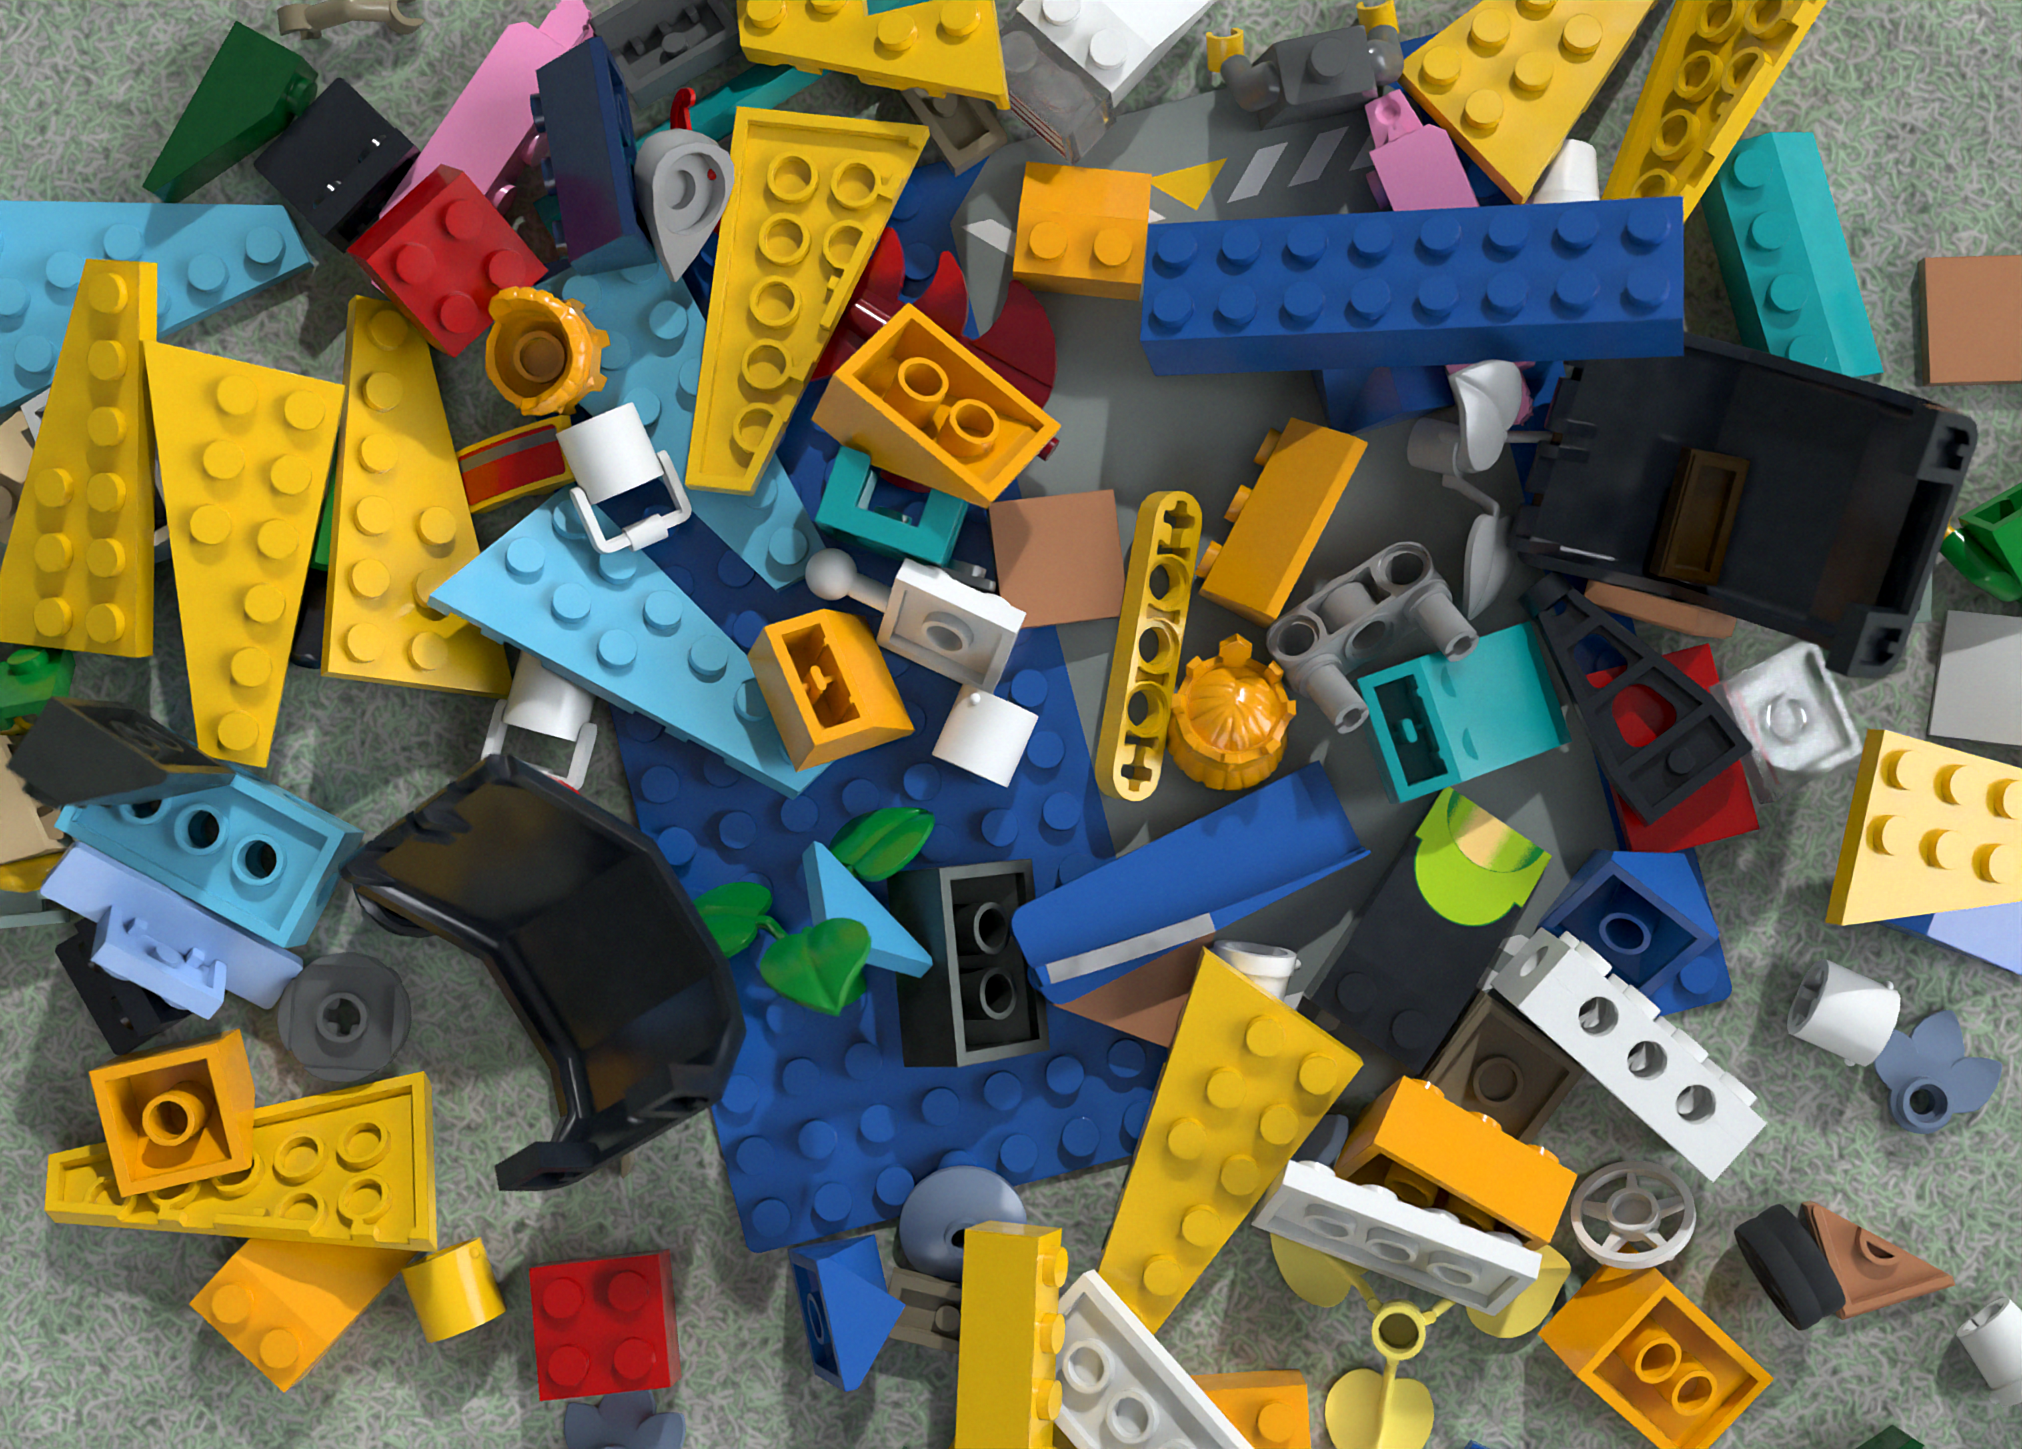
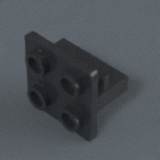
[55,885,228,1056]

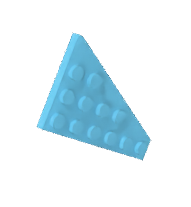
[0,200,314,414]

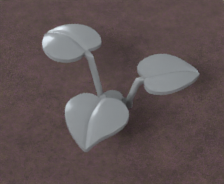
[1407,360,1554,620]

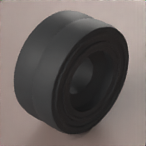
[1734,1204,1846,1331]

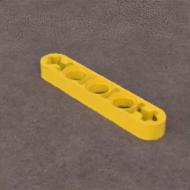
[1095,491,1202,801]

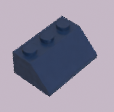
[530,36,657,277]

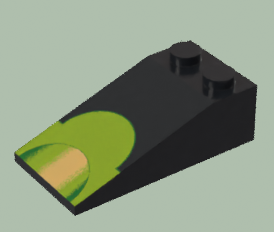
[1302,786,1552,1074]

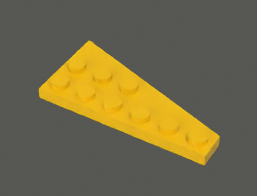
[0,259,157,658]

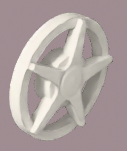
[1571,1160,1696,1269]

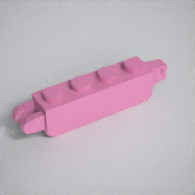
[371,0,596,294]
[1365,89,1535,426]

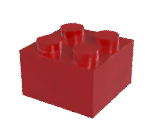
[346,164,548,358]
[529,1249,682,1402]

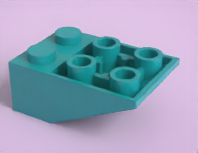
[1350,621,1572,804]

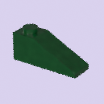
[142,21,319,203]

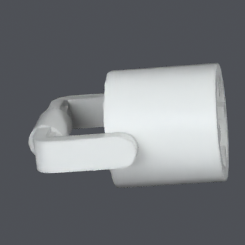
[556,402,692,554]
[481,650,597,790]

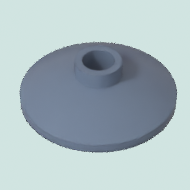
[899,1165,1027,1283]

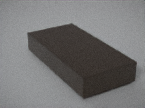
[1649,446,1750,586]

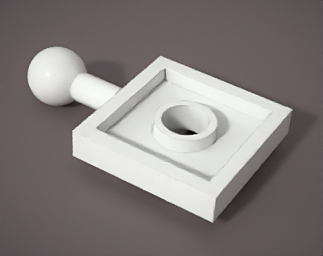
[805,548,1026,694]

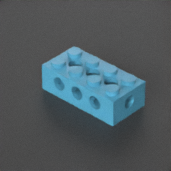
[54,724,365,948]

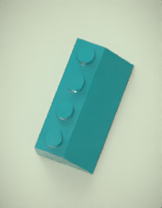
[1700,132,1884,379]

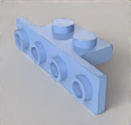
[40,841,303,1020]

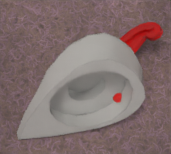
[634,88,734,283]

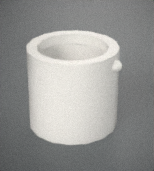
[932,683,1039,788]
[1787,959,1900,1066]

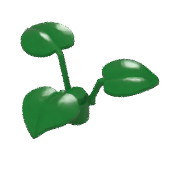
[693,807,935,1016]

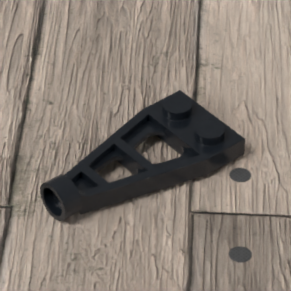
[1517,571,1754,828]

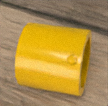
[400,1237,507,1343]

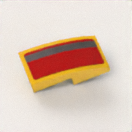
[455,415,576,514]

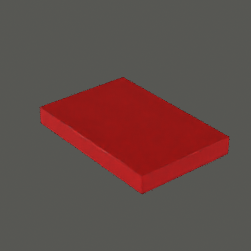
[1585,643,1760,853]

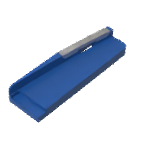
[1008,760,1371,1005]

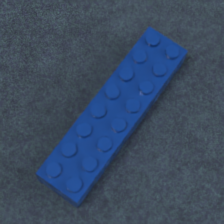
[1140,196,1684,376]

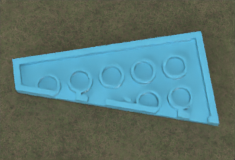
[494,247,826,592]
[427,482,837,800]

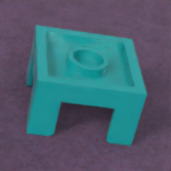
[815,445,969,568]

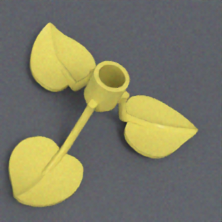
[1270,1232,1571,1449]

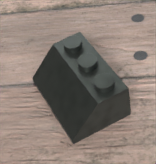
[5,696,237,810]
[886,858,1050,1067]

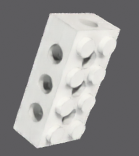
[1490,927,1767,1182]

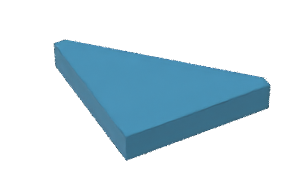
[802,841,933,978]

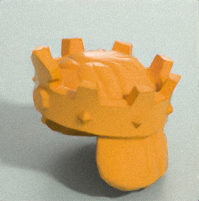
[485,286,611,416]
[1166,633,1296,791]

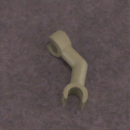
[277,0,425,40]

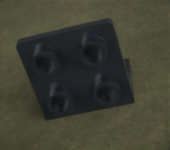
[254,78,421,254]

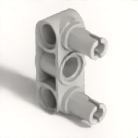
[1266,541,1479,734]

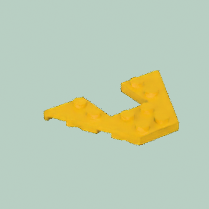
[736,0,1010,110]

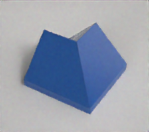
[1311,365,1455,436]
[1536,849,1720,998]
[787,1234,906,1392]

